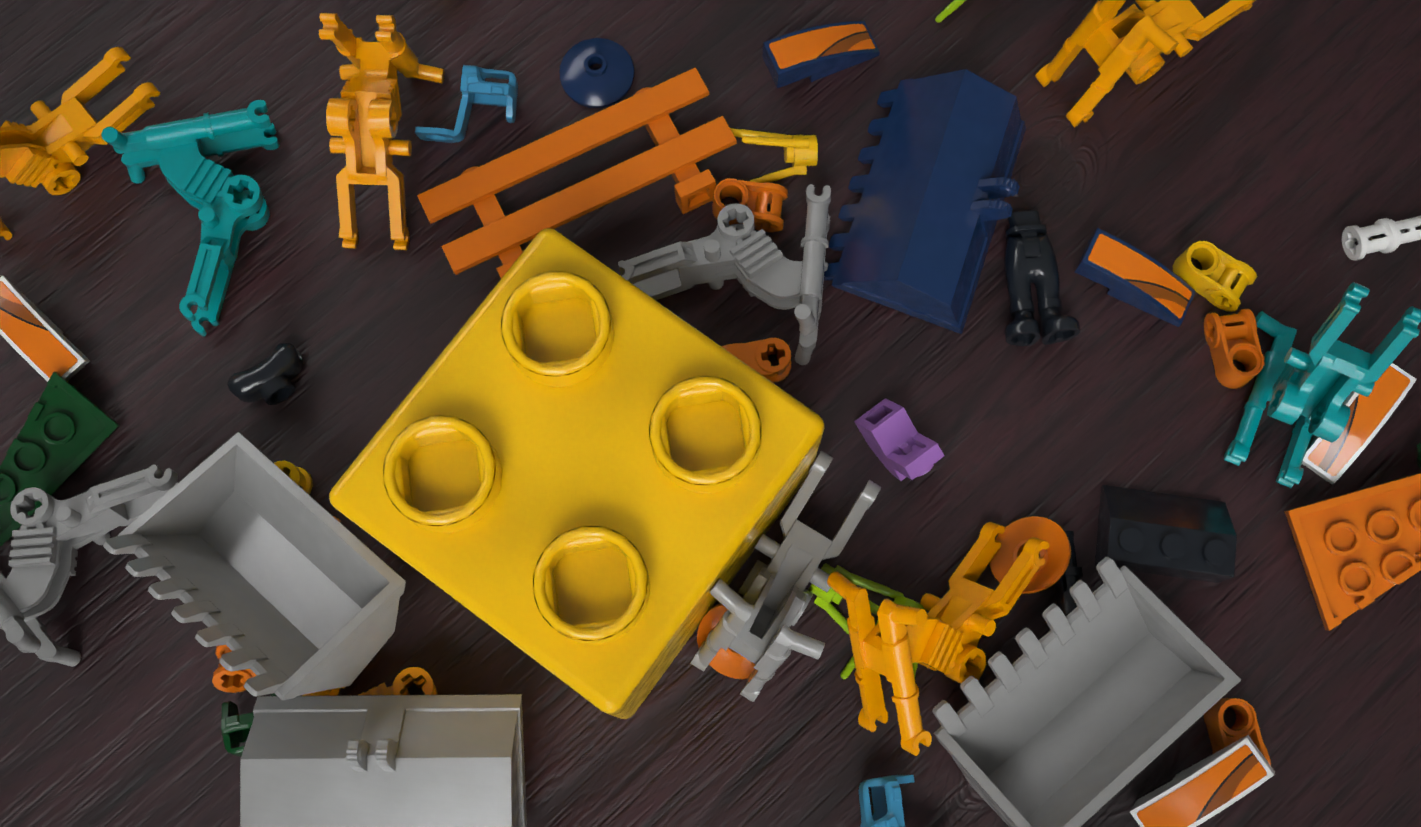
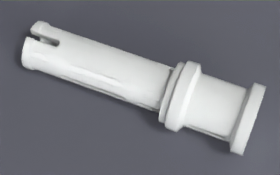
[1342,215,1421,261]

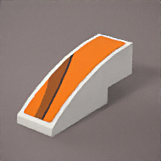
[0,275,90,382]
[1302,363,1417,484]
[1130,735,1275,827]

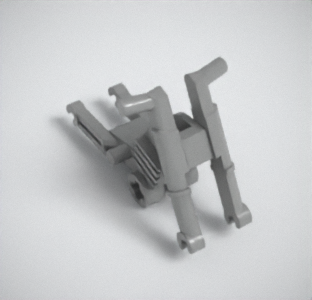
[618,184,831,365]
[690,451,881,702]
[0,465,178,667]

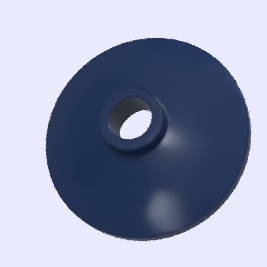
[560,38,634,108]

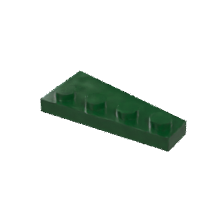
[0,371,120,547]

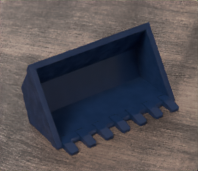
[824,69,1026,334]

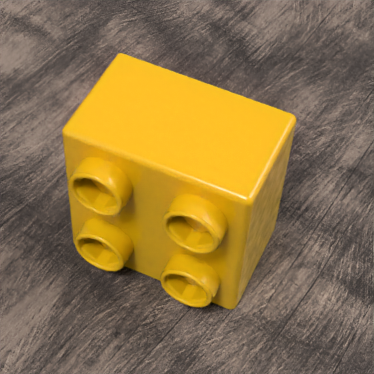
[329,228,824,719]

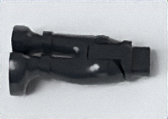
[1004,211,1080,346]

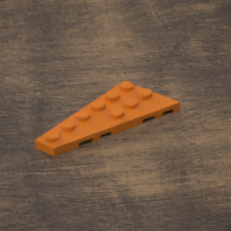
[1285,473,1421,631]

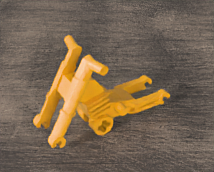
[1035,0,1256,127]
[319,13,445,250]
[0,47,160,240]
[827,522,1049,756]

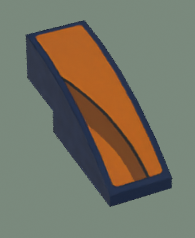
[762,21,880,89]
[1075,228,1196,327]

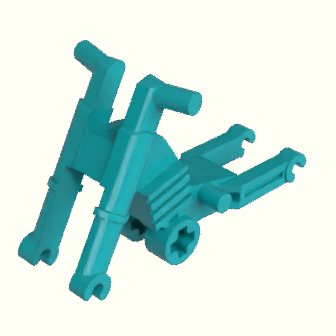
[101,100,280,336]
[1224,282,1421,488]

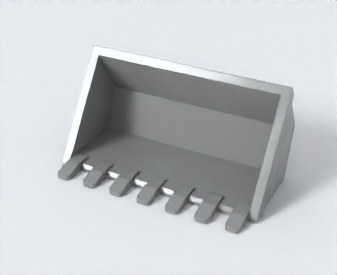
[103,432,406,700]
[932,557,1241,827]
[240,694,527,827]

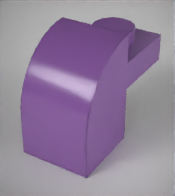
[854,398,945,481]

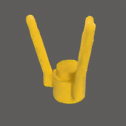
[730,128,818,183]

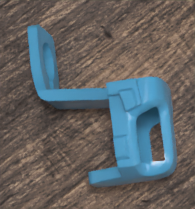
[415,65,518,143]
[859,775,915,827]

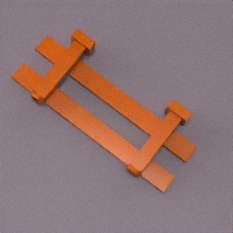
[417,67,737,278]

